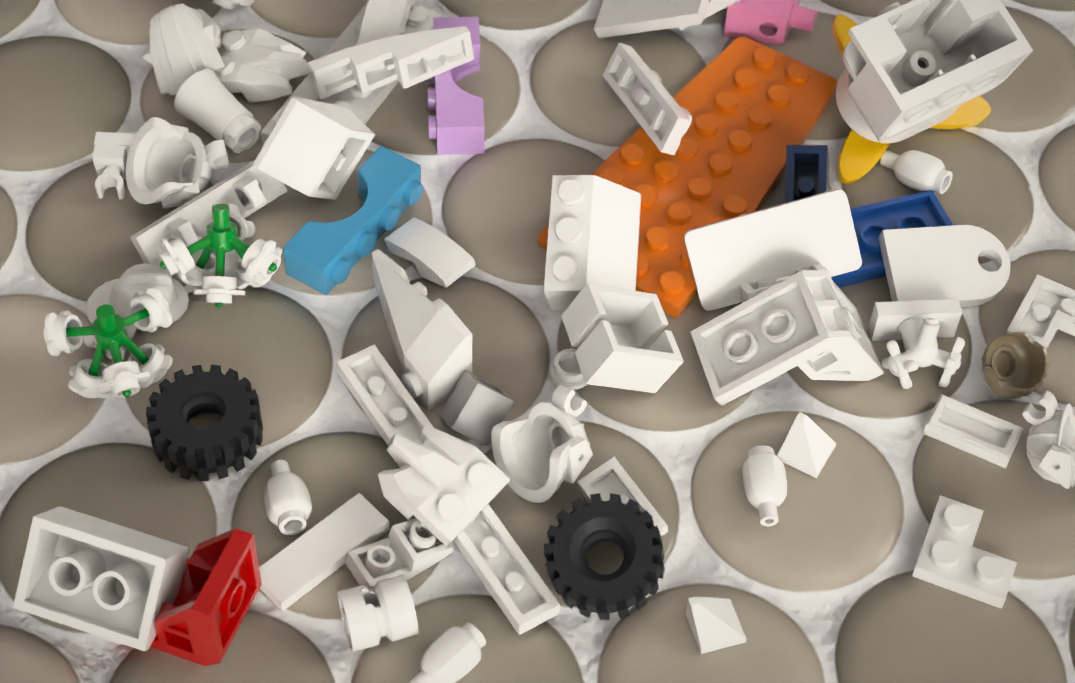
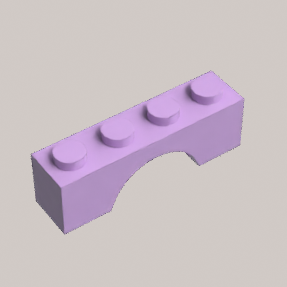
[427,17,485,155]

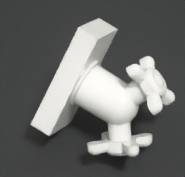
[868,299,965,389]

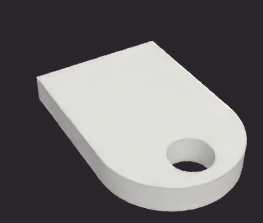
[878,225,1010,307]

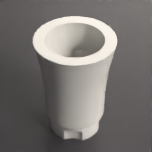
[174,69,261,154]

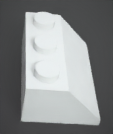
[544,175,641,311]
[13,506,189,651]

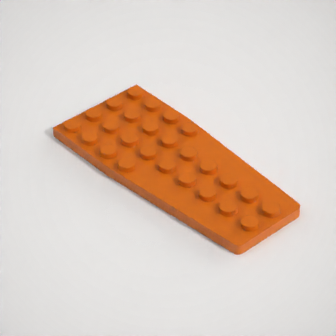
[538,36,837,318]

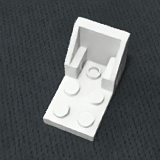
[690,270,884,406]

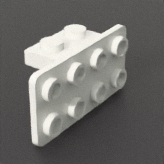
[684,189,862,311]

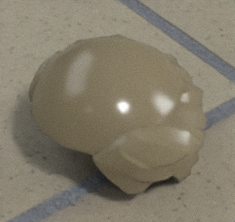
[982,332,1050,399]

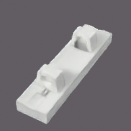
[602,43,693,155]
[130,161,287,266]

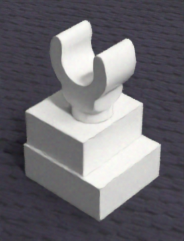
[92,132,136,200]

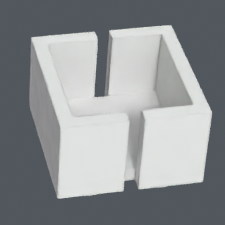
[561,283,684,393]

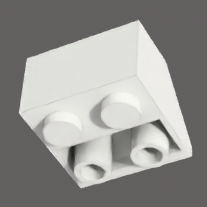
[253,96,375,200]

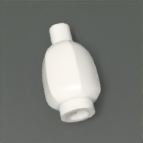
[880,150,952,194]
[742,445,787,526]
[264,460,312,535]
[409,623,486,683]

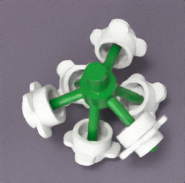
[157,204,282,307]
[43,287,173,398]

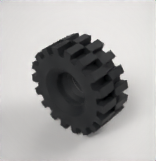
[146,365,263,481]
[544,493,665,620]

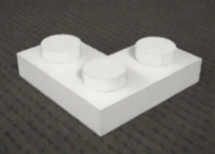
[1005,274,1075,351]
[912,495,1017,609]

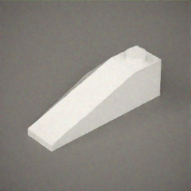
[371,249,472,410]

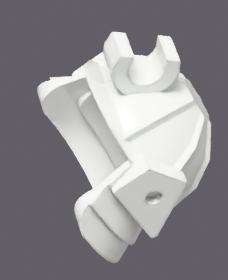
[126,117,230,208]
[491,385,593,503]
[1022,391,1075,489]

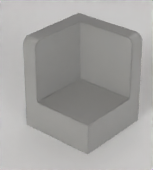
[440,370,514,445]

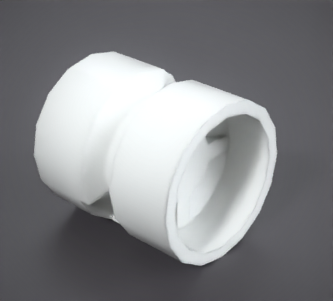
[337,574,419,652]

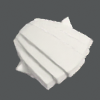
[142,3,225,96]

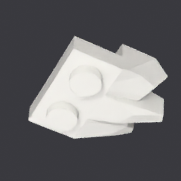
[216,28,310,103]
[378,425,511,547]

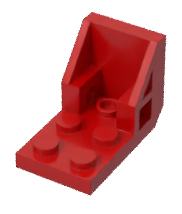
[150,528,262,666]

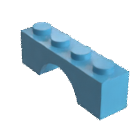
[283,146,423,296]

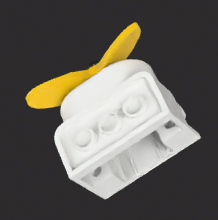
[832,0,1033,184]

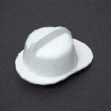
[86,263,189,330]

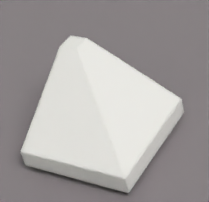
[777,412,836,478]
[685,596,746,654]

